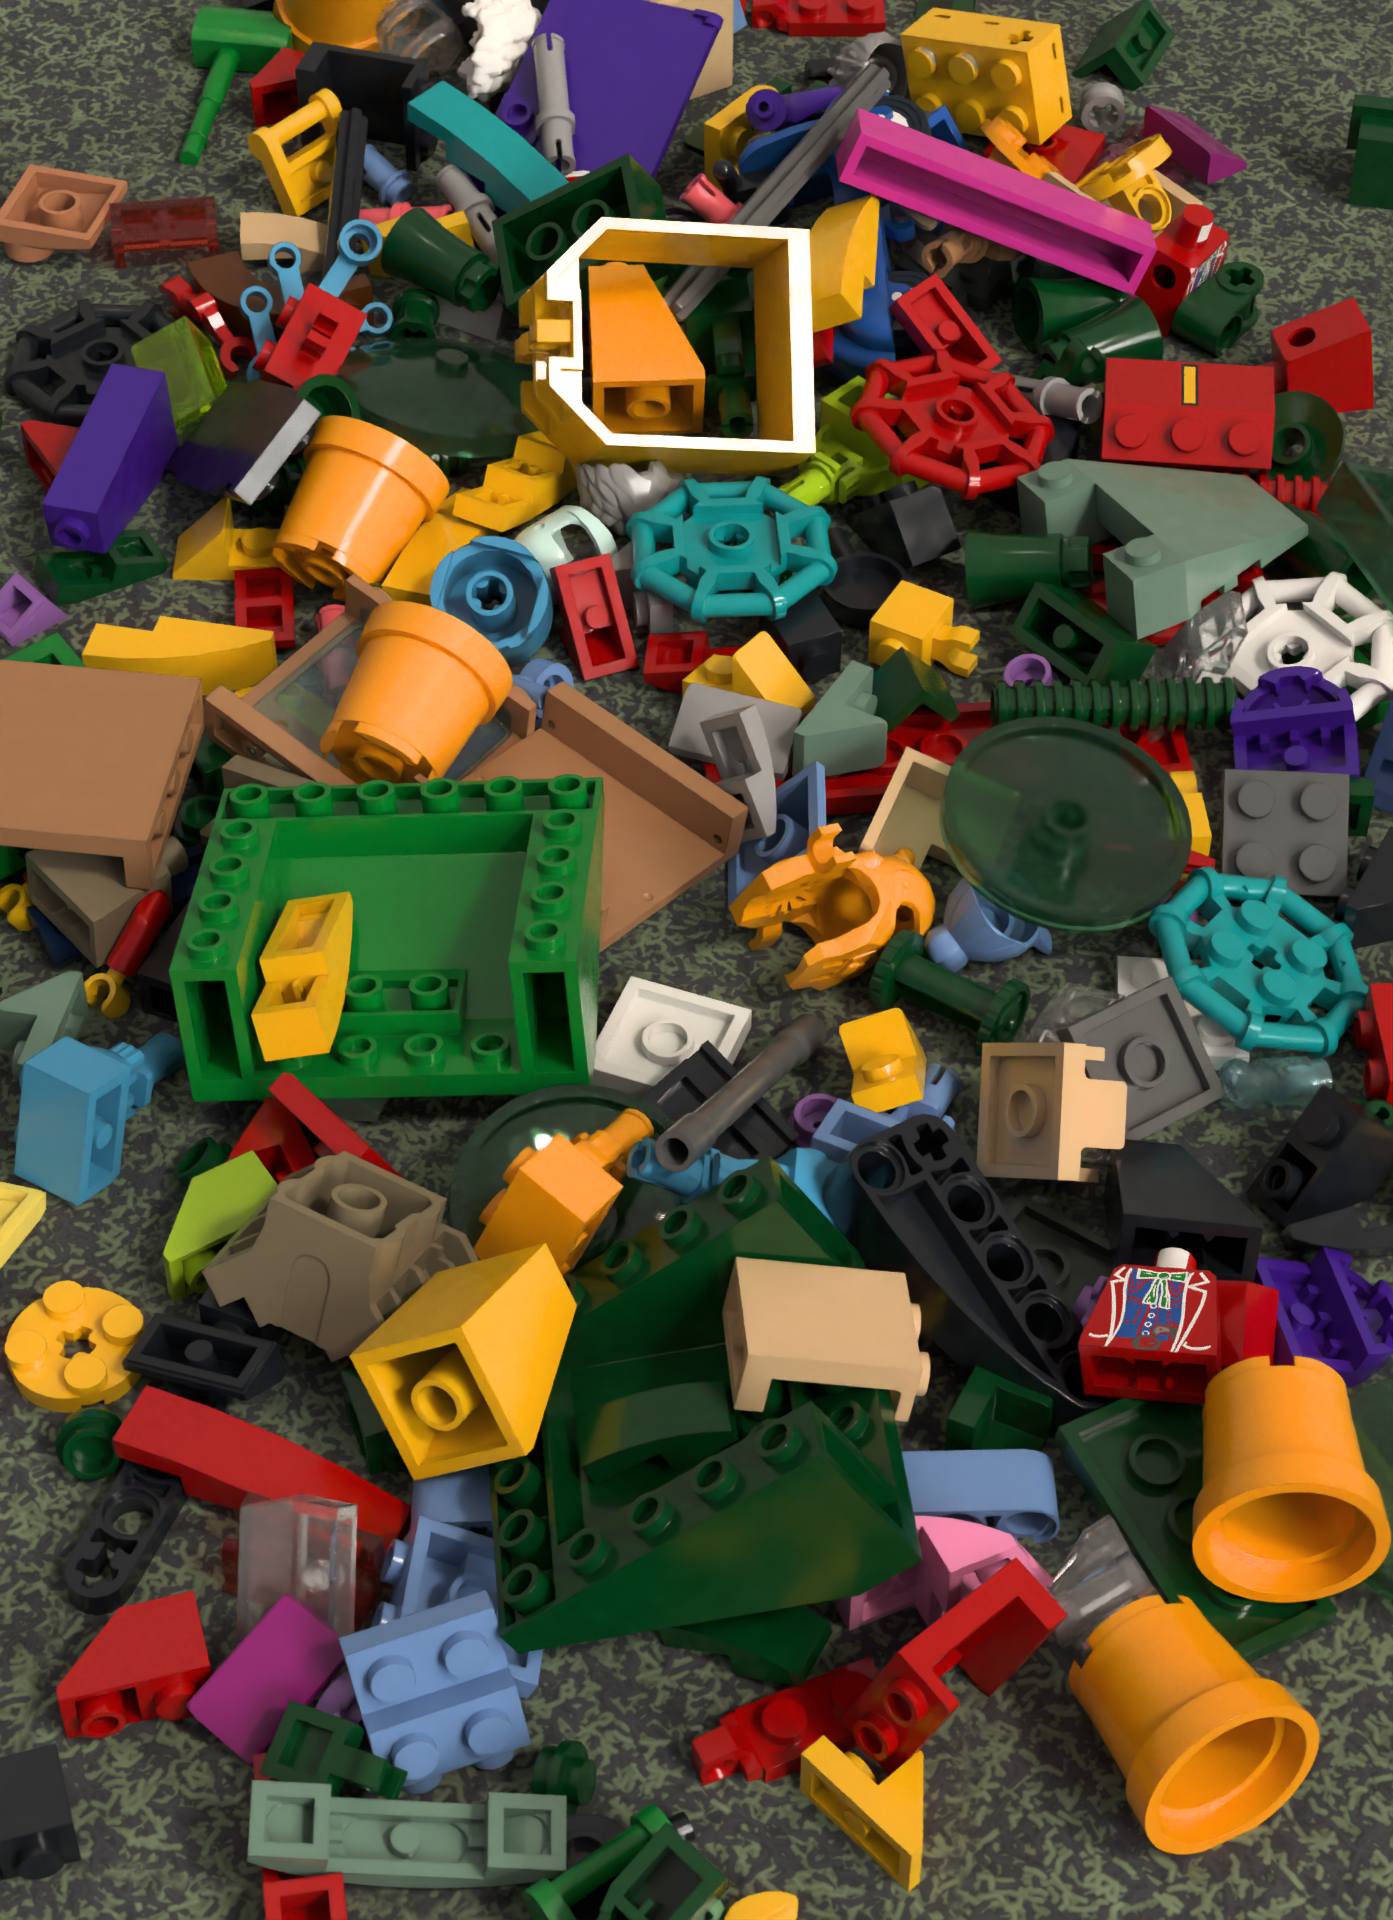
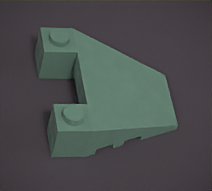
[1017,459,1309,640]

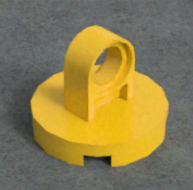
[1075,133,1172,233]

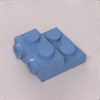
[370,1515,543,1699]
[339,1590,531,1795]

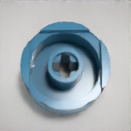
[430,536,553,667]

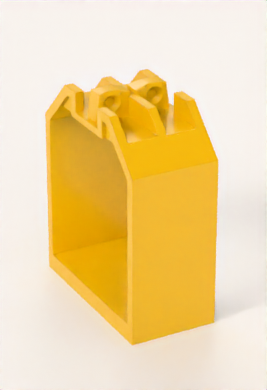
[514,217,816,476]

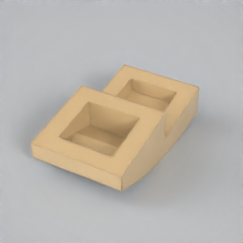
[240,212,327,272]

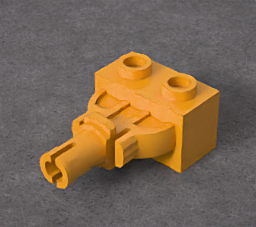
[473,1108,654,1275]

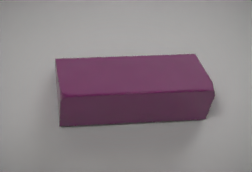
[1142,105,1247,185]
[186,1593,346,1766]

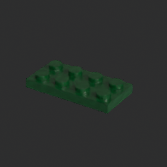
[1054,1398,1338,1664]

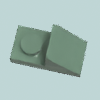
[792,660,888,777]
[0,970,89,1079]

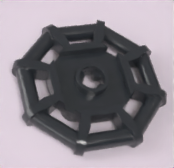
[3,298,205,426]

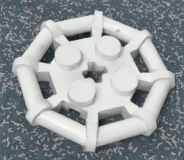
[1191,571,1393,736]

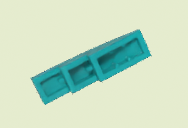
[408,80,569,213]

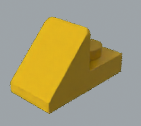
[172,497,279,580]
[682,631,815,717]
[839,1008,927,1113]
[800,1735,924,1892]

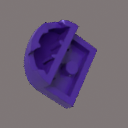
[1230,666,1361,778]
[1254,1246,1393,1389]

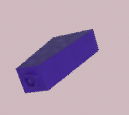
[42,363,179,554]

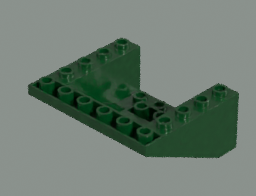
[489,1155,923,1653]

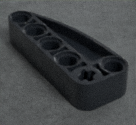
[822,1114,1112,1435]

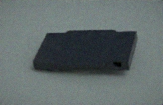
[165,379,321,505]

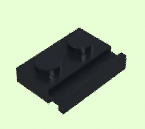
[635,1040,799,1160]

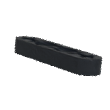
[64,1383,230,1616]

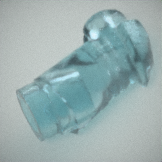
[1218,1056,1333,1110]

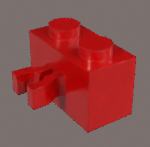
[252,283,368,388]

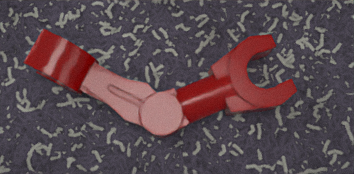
[158,275,257,380]

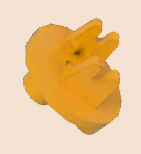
[980,116,1064,180]

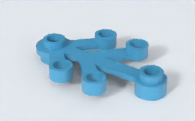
[239,219,393,384]

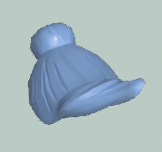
[923,866,1052,973]

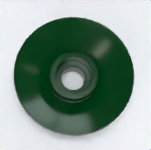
[1267,391,1345,482]

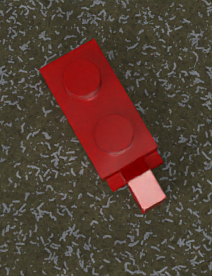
[751,0,885,37]
[690,1656,879,1786]

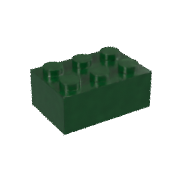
[492,153,677,318]

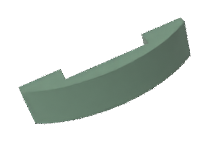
[247,1780,567,1888]

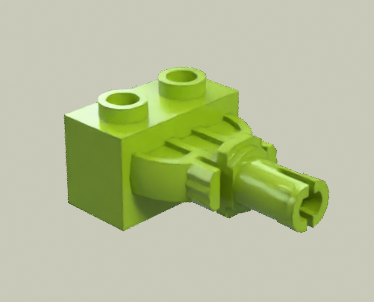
[777,375,929,506]

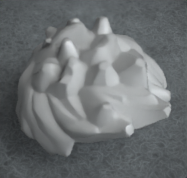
[827,31,911,100]
[575,460,688,536]

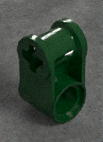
[1172,261,1264,357]

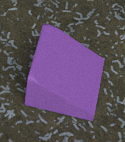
[0,572,69,646]

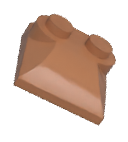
[0,164,128,262]

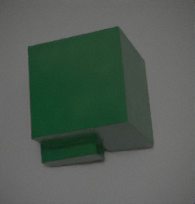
[1346,94,1393,210]

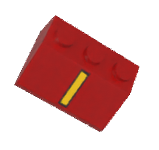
[1099,357,1275,478]

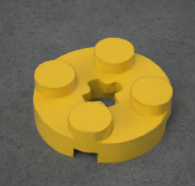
[5,1280,145,1413]

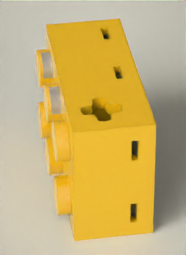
[900,7,1072,145]

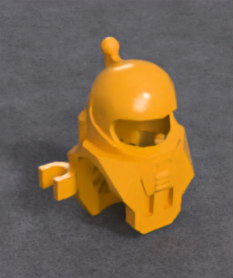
[728,823,936,991]

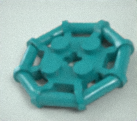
[626,476,838,623]
[1148,866,1369,1059]

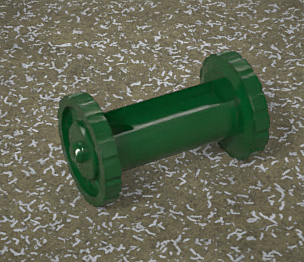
[868,928,1030,1058]

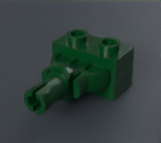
[684,277,757,439]

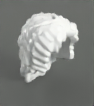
[457,0,543,103]

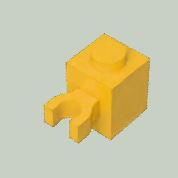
[868,580,980,678]

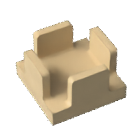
[976,1042,1127,1183]

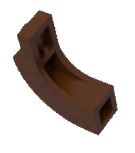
[186,250,375,343]

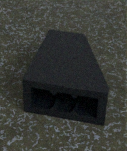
[1103,1139,1264,1283]

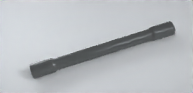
[655,1014,827,1172]

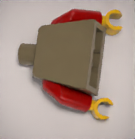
[0,836,189,1019]

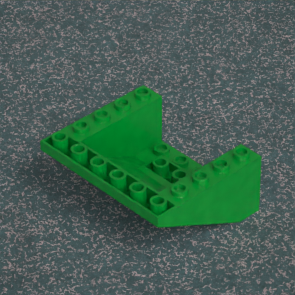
[169,774,605,1102]

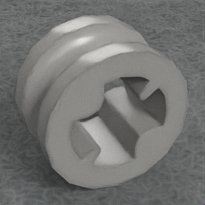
[1079,82,1126,131]

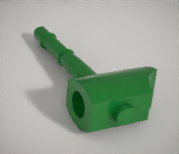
[179,5,294,166]

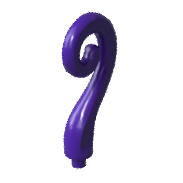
[746,86,844,135]

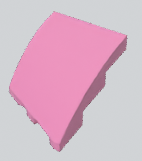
[836,1515,1068,1631]

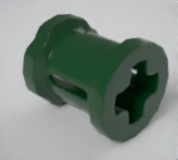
[389,288,440,357]

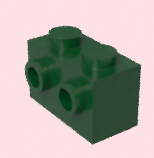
[1009,582,1157,685]

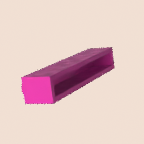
[836,107,1157,295]

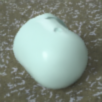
[514,505,618,605]

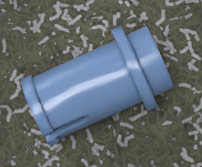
[363,144,414,206]

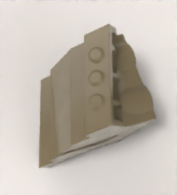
[202,1151,480,1362]

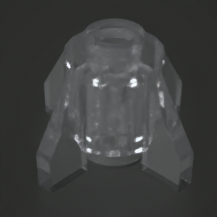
[1046,1514,1167,1653]

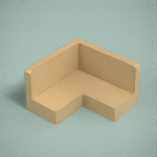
[857,747,1020,873]

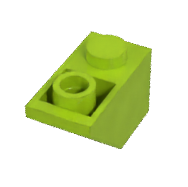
[163,1150,278,1301]

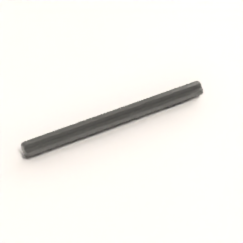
[662,64,891,322]

